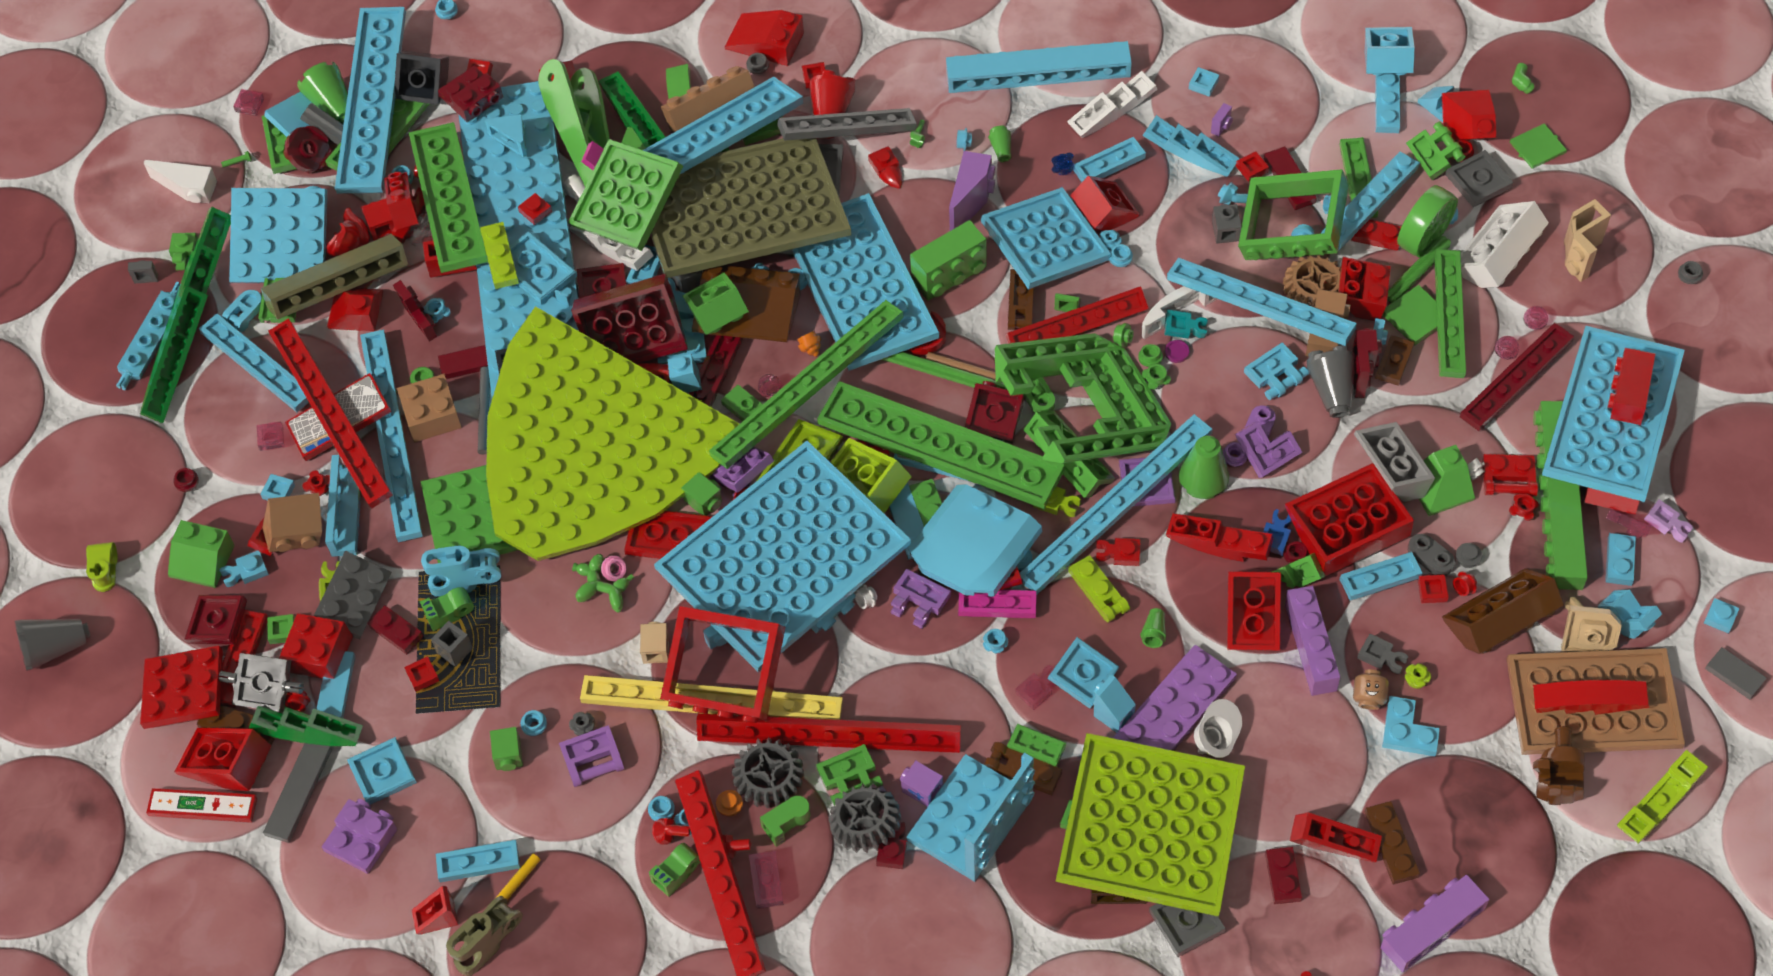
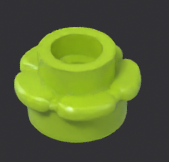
[1405,664,1431,689]

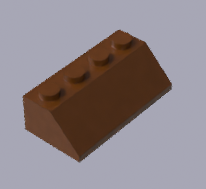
[1442,568,1564,654]

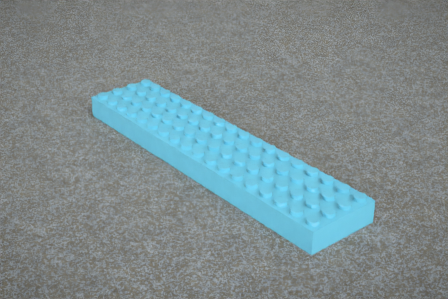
[459,81,579,398]

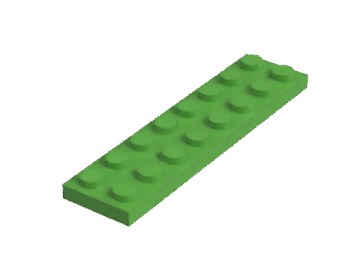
[409,122,488,273]

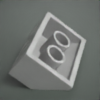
[1354,422,1435,502]

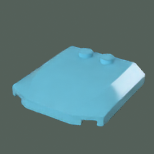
[908,484,1042,597]

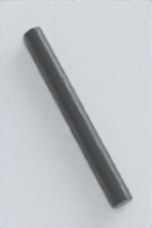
[477,367,490,455]

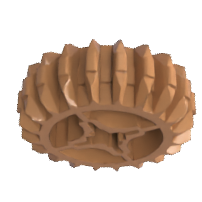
[1283,255,1341,307]

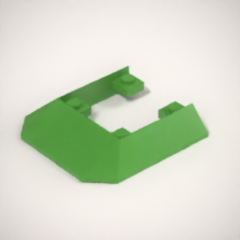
[995,333,1171,463]

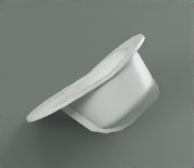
[1194,699,1242,758]

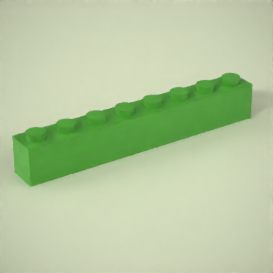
[1533,401,1587,590]

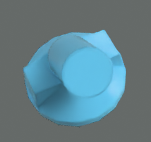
[1218,182,1248,205]

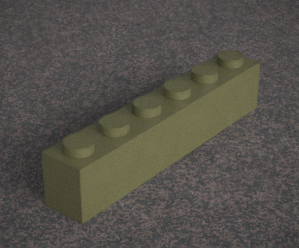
[261,234,408,320]

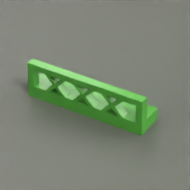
[1024,411,1115,498]

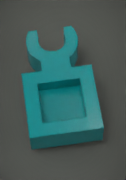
[1164,310,1208,339]

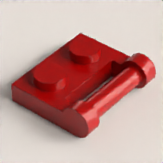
[1482,454,1538,497]

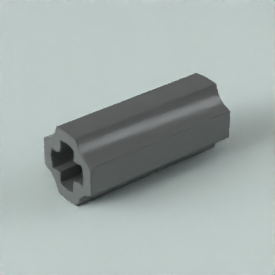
[300,103,343,145]

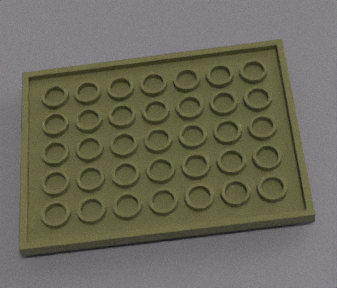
[651,138,851,278]

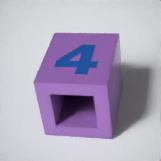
[900,761,943,807]

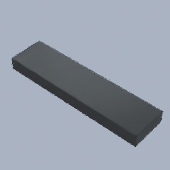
[263,743,332,843]

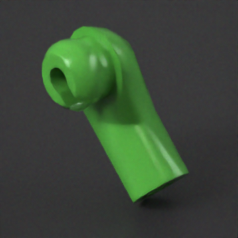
[1512,63,1535,94]

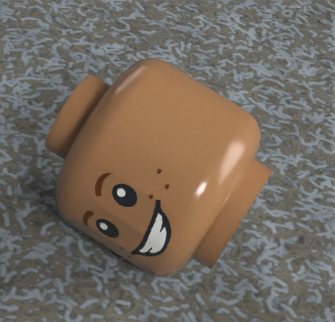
[1353,669,1389,710]

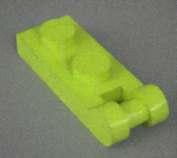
[1068,555,1130,623]

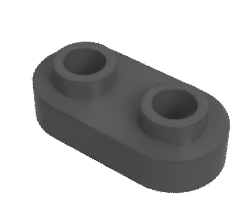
[1408,534,1455,576]

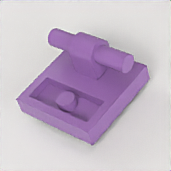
[709,447,774,497]

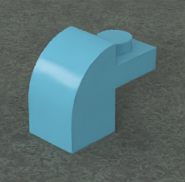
[1597,590,1662,639]

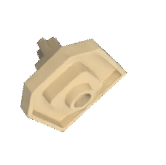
[1561,597,1622,652]

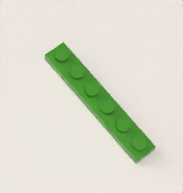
[1434,249,1466,378]

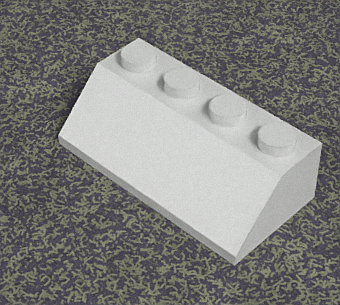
[1461,201,1549,288]

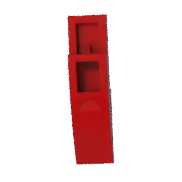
[1166,513,1274,562]

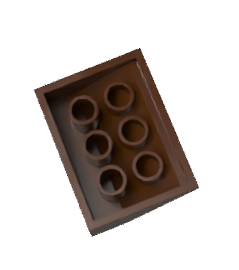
[692,265,800,343]

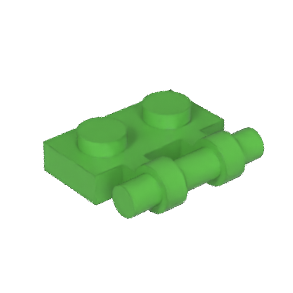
[1406,121,1465,180]
[816,744,883,806]

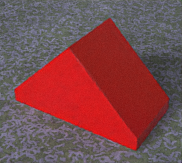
[412,886,458,935]

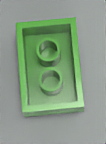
[910,220,986,301]

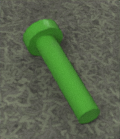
[221,151,252,167]

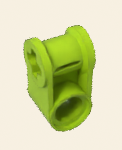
[86,542,118,592]

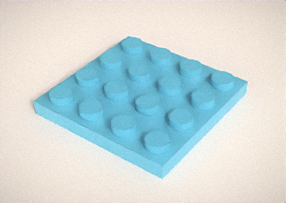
[981,187,1111,289]
[229,188,327,283]

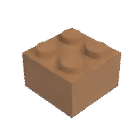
[397,374,461,443]

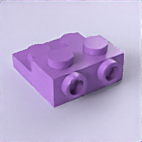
[321,799,397,874]

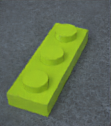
[480,222,519,289]

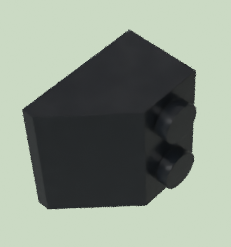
[395,51,449,105]

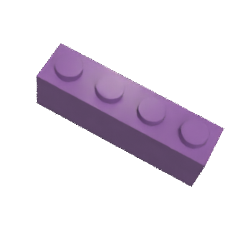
[1285,586,1340,696]
[1380,875,1489,973]

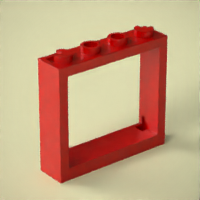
[660,606,786,723]

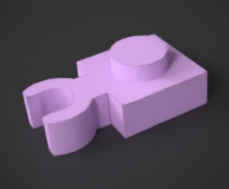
[1644,499,1693,543]

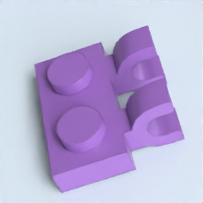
[891,569,951,629]

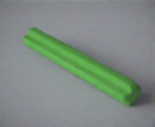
[1387,236,1451,303]

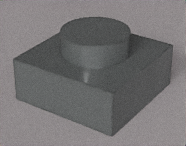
[128,260,158,284]

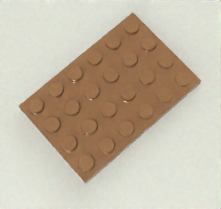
[1506,648,1685,755]

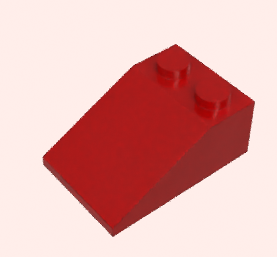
[725,10,804,66]
[1227,571,1281,651]
[174,728,271,791]

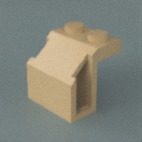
[1564,199,1611,282]

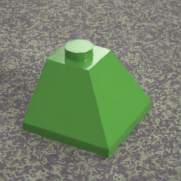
[1419,445,1475,516]

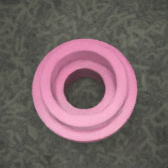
[601,556,626,581]

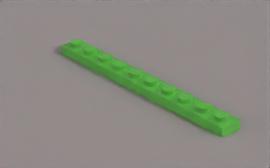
[709,300,904,469]

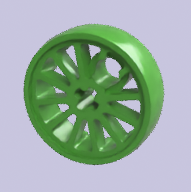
[1397,185,1458,258]

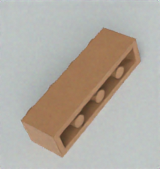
[661,66,755,133]

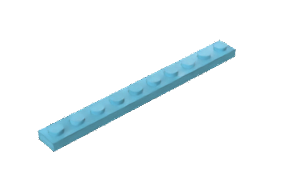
[360,329,423,542]
[1020,414,1212,595]

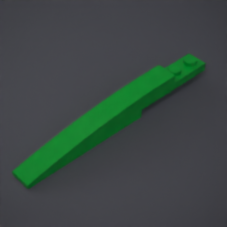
[598,71,665,148]
[140,207,231,423]

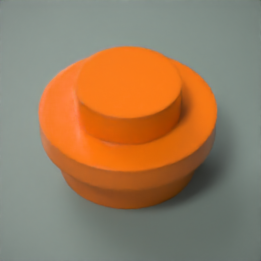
[716,790,743,816]

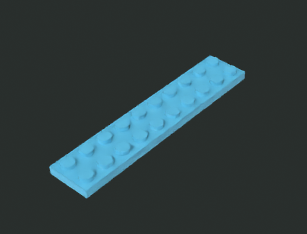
[335,7,406,194]

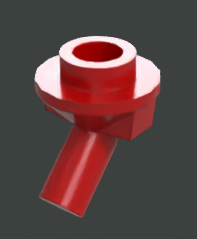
[652,818,690,845]
[723,835,751,860]

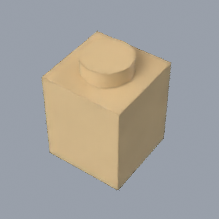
[640,622,669,664]

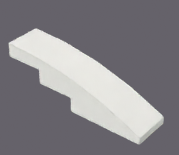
[1067,71,1158,138]
[569,226,654,271]

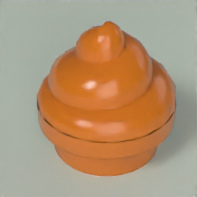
[797,331,821,357]

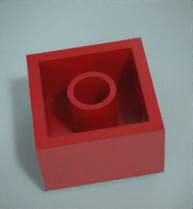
[279,613,353,679]

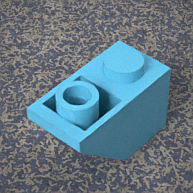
[1093,674,1136,733]

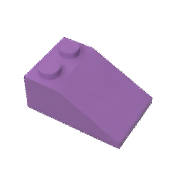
[949,151,995,231]

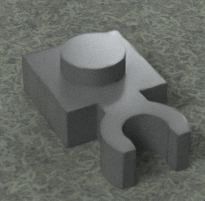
[1357,634,1408,674]

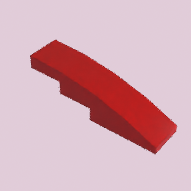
[1533,680,1650,715]

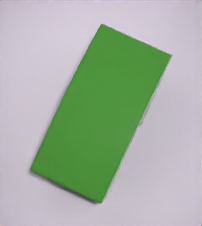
[666,64,692,99]

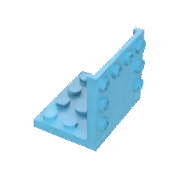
[907,753,1035,882]

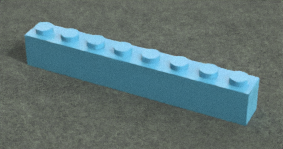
[946,41,1131,93]

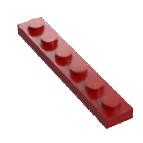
[1005,286,1149,344]

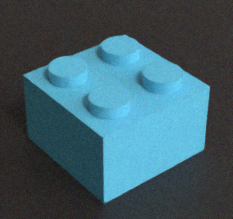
[1364,27,1415,75]

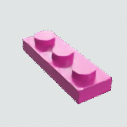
[958,590,1036,618]

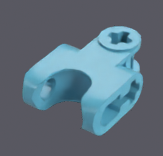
[421,546,501,596]

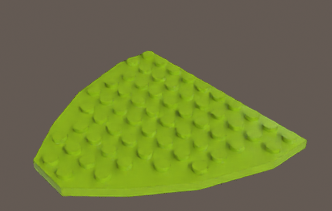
[486,306,739,561]

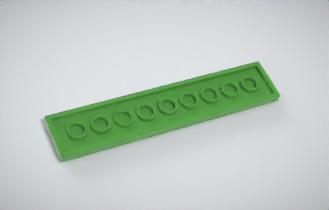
[817,381,1065,509]

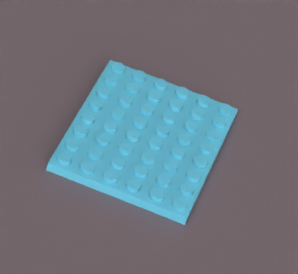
[654,441,911,672]

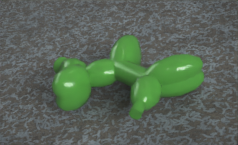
[572,554,634,613]

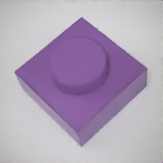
[1211,103,1233,137]

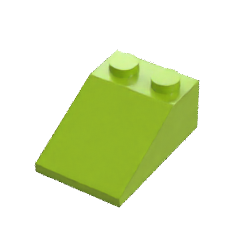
[830,438,912,513]

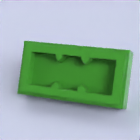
[721,385,763,421]
[1007,723,1066,767]

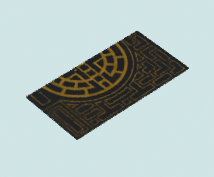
[416,565,500,714]

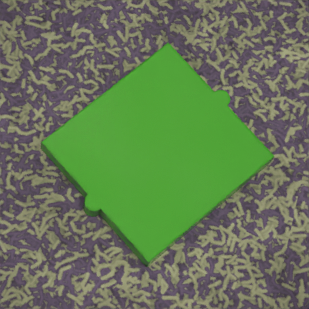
[1510,124,1567,169]

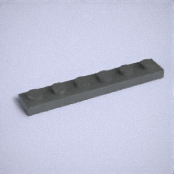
[777,108,917,141]

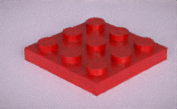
[140,645,223,729]

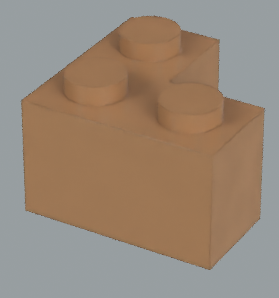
[1306,289,1350,357]

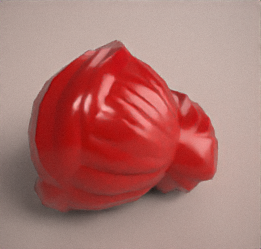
[326,208,370,256]

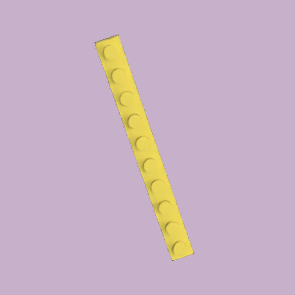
[580,675,843,720]

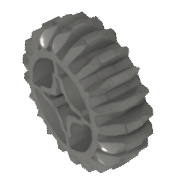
[732,737,804,809]
[828,783,901,853]

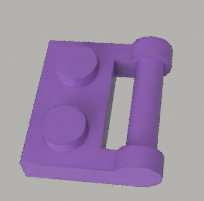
[559,725,624,787]

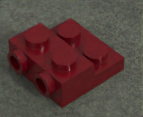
[438,66,503,122]
[1352,328,1382,398]
[965,381,1025,443]

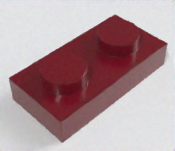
[367,605,424,655]
[1265,847,1302,904]

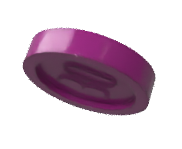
[1165,340,1189,363]

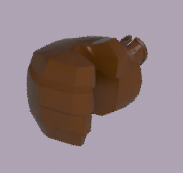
[1533,726,1585,805]

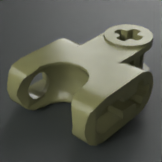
[446,896,523,976]

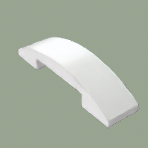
[1142,286,1217,339]

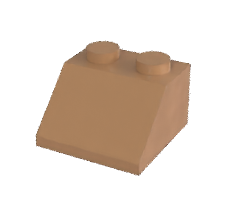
[262,493,322,552]

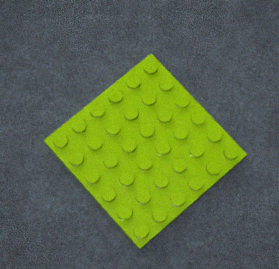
[1056,733,1245,917]

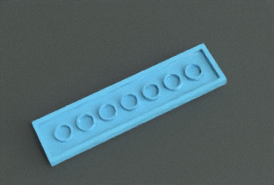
[643,77,804,175]

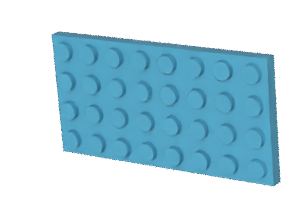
[791,193,939,371]
[1542,326,1685,502]

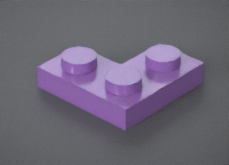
[1234,421,1302,478]

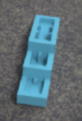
[1142,115,1240,177]

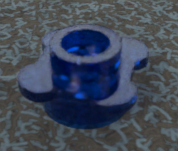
[1051,152,1074,175]

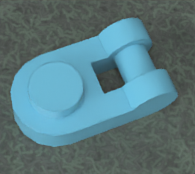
[222,290,262,332]

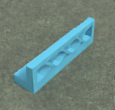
[325,455,361,557]

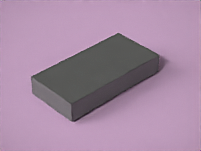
[1705,647,1767,700]

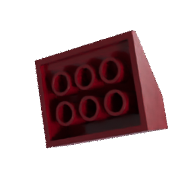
[571,273,688,364]

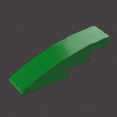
[249,706,363,746]

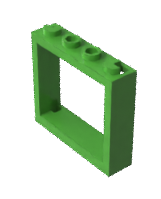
[1238,169,1349,260]

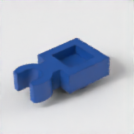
[1263,509,1291,555]

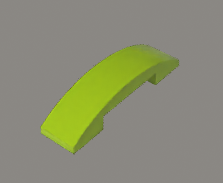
[1617,750,1708,844]

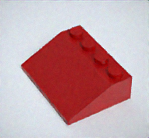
[1285,463,1414,576]

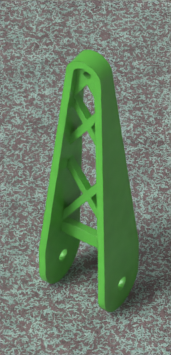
[538,59,610,186]

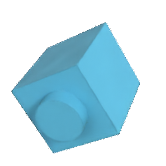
[667,353,702,393]

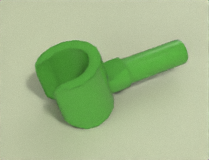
[910,120,925,148]

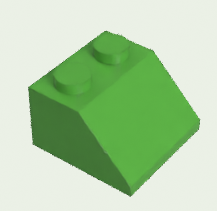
[682,272,749,335]
[168,520,235,588]

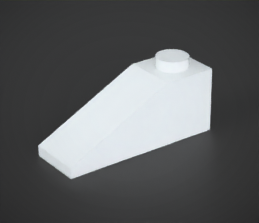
[144,160,217,203]

